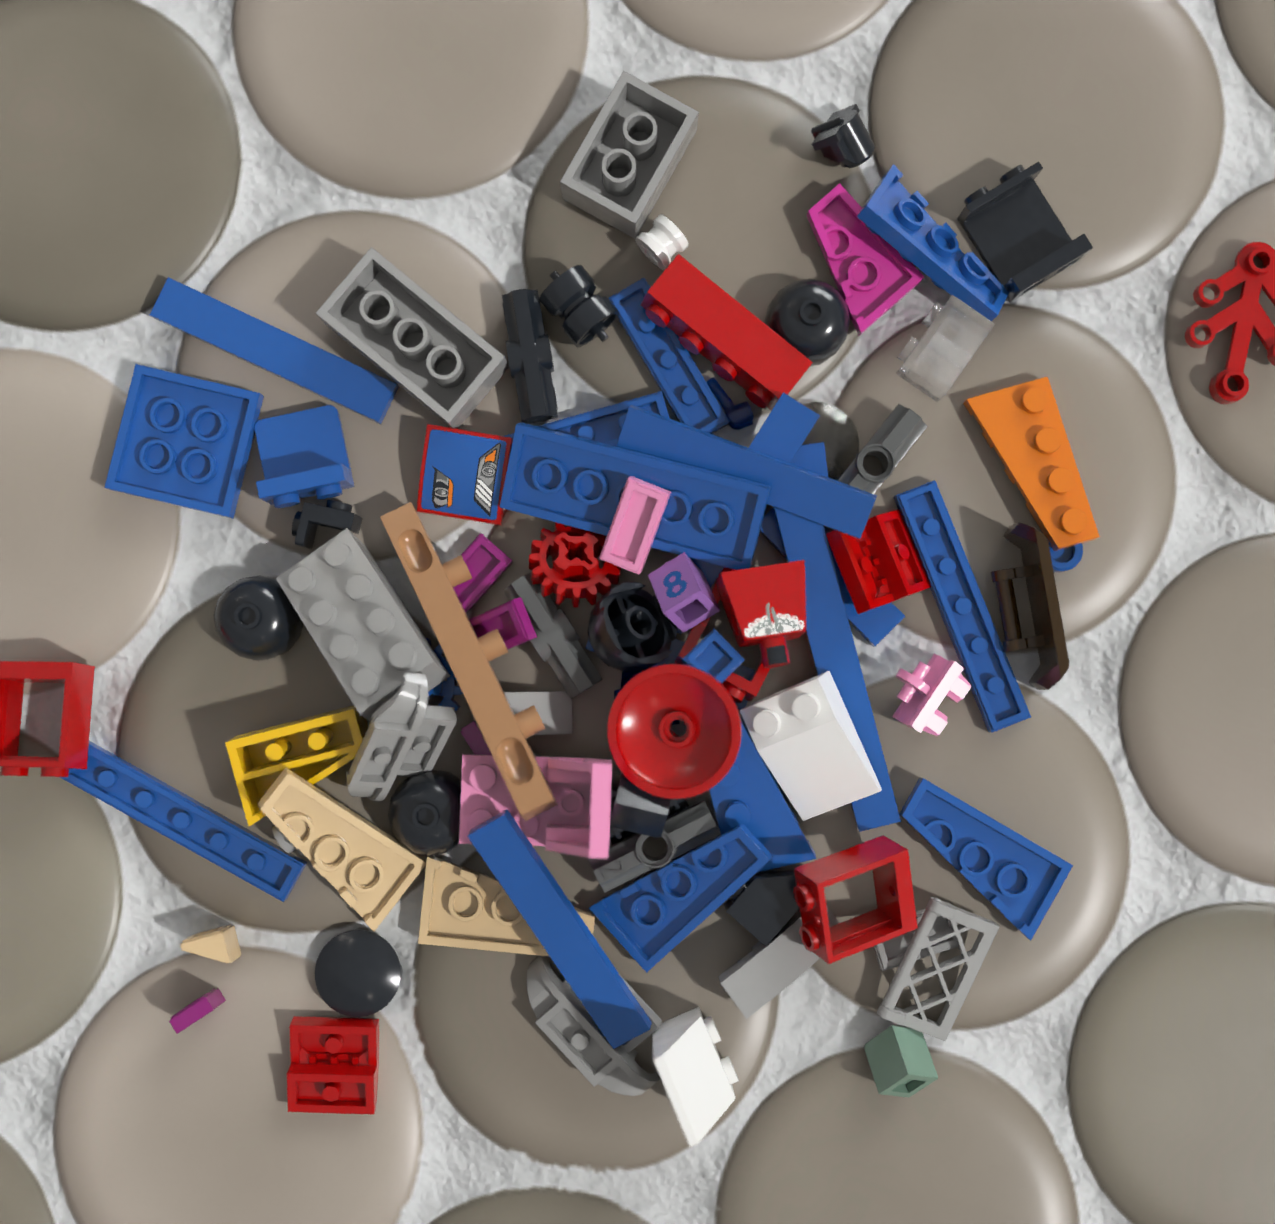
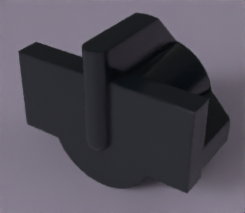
[811,104,875,168]

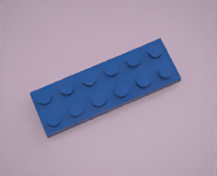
[500,422,771,570]

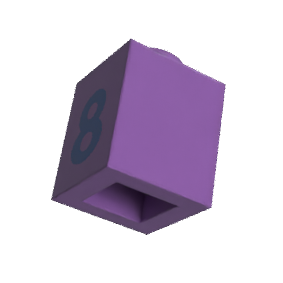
[648,552,720,633]

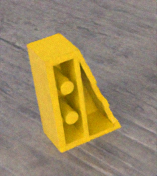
[225,705,369,827]

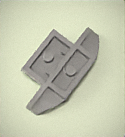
[346,672,457,801]
[527,956,662,1096]

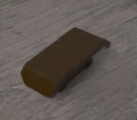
[990,522,1069,690]

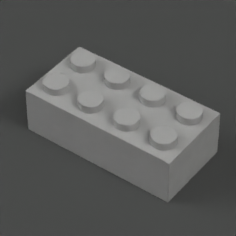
[316,247,509,429]
[276,528,450,721]

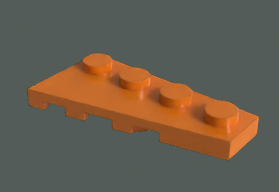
[963,376,1100,551]

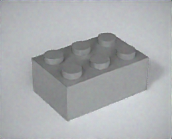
[560,71,699,239]

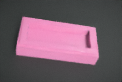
[599,476,671,575]

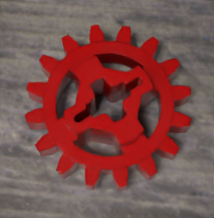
[529,522,621,608]

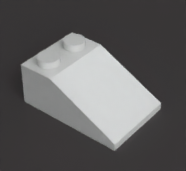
[740,671,882,821]
[652,1007,739,1147]

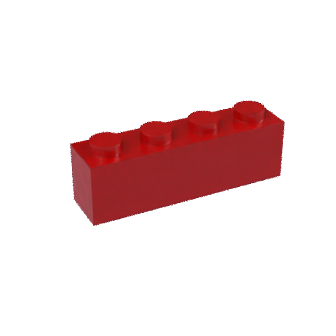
[641,254,813,411]

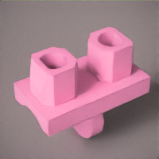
[892,654,971,736]

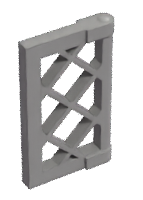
[876,897,1000,1041]

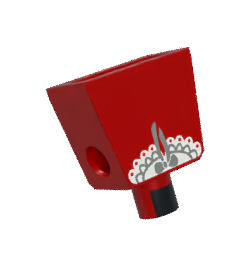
[716,560,806,668]

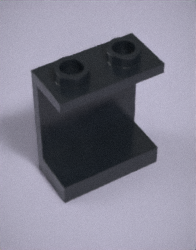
[957,161,1093,303]

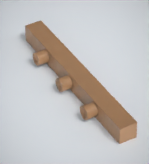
[380,502,558,821]

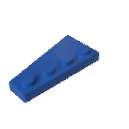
[857,164,1009,325]
[709,717,816,872]
[899,777,1073,941]
[589,824,773,973]

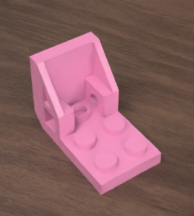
[459,754,612,858]

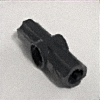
[502,289,558,423]

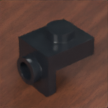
[292,500,363,549]

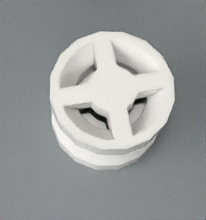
[635,215,689,270]

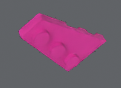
[806,183,924,336]

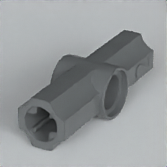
[837,404,928,494]
[503,572,603,699]
[588,801,721,892]

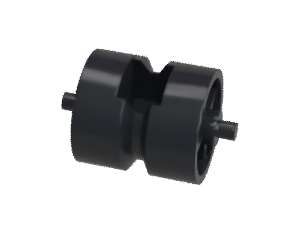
[539,265,619,347]

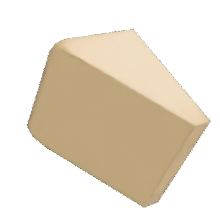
[180,924,241,963]

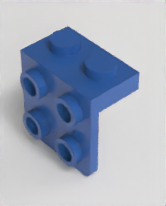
[254,405,355,508]

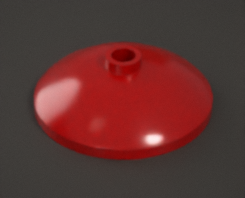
[607,664,742,799]

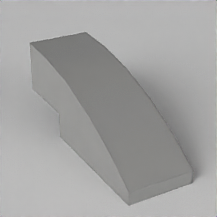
[718,905,839,1019]

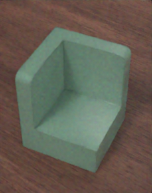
[864,1025,938,1098]

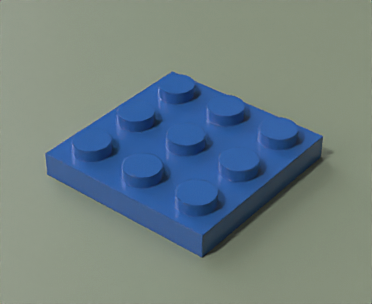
[104,364,264,519]

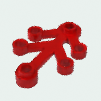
[1185,242,1275,405]

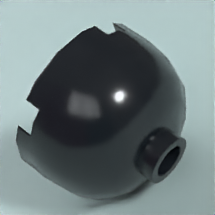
[764,278,850,366]
[213,575,303,661]
[587,582,677,672]
[388,770,461,856]

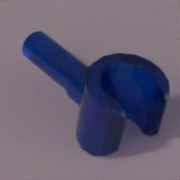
[706,377,754,430]

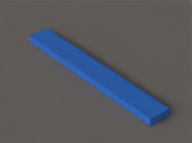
[773,506,901,832]

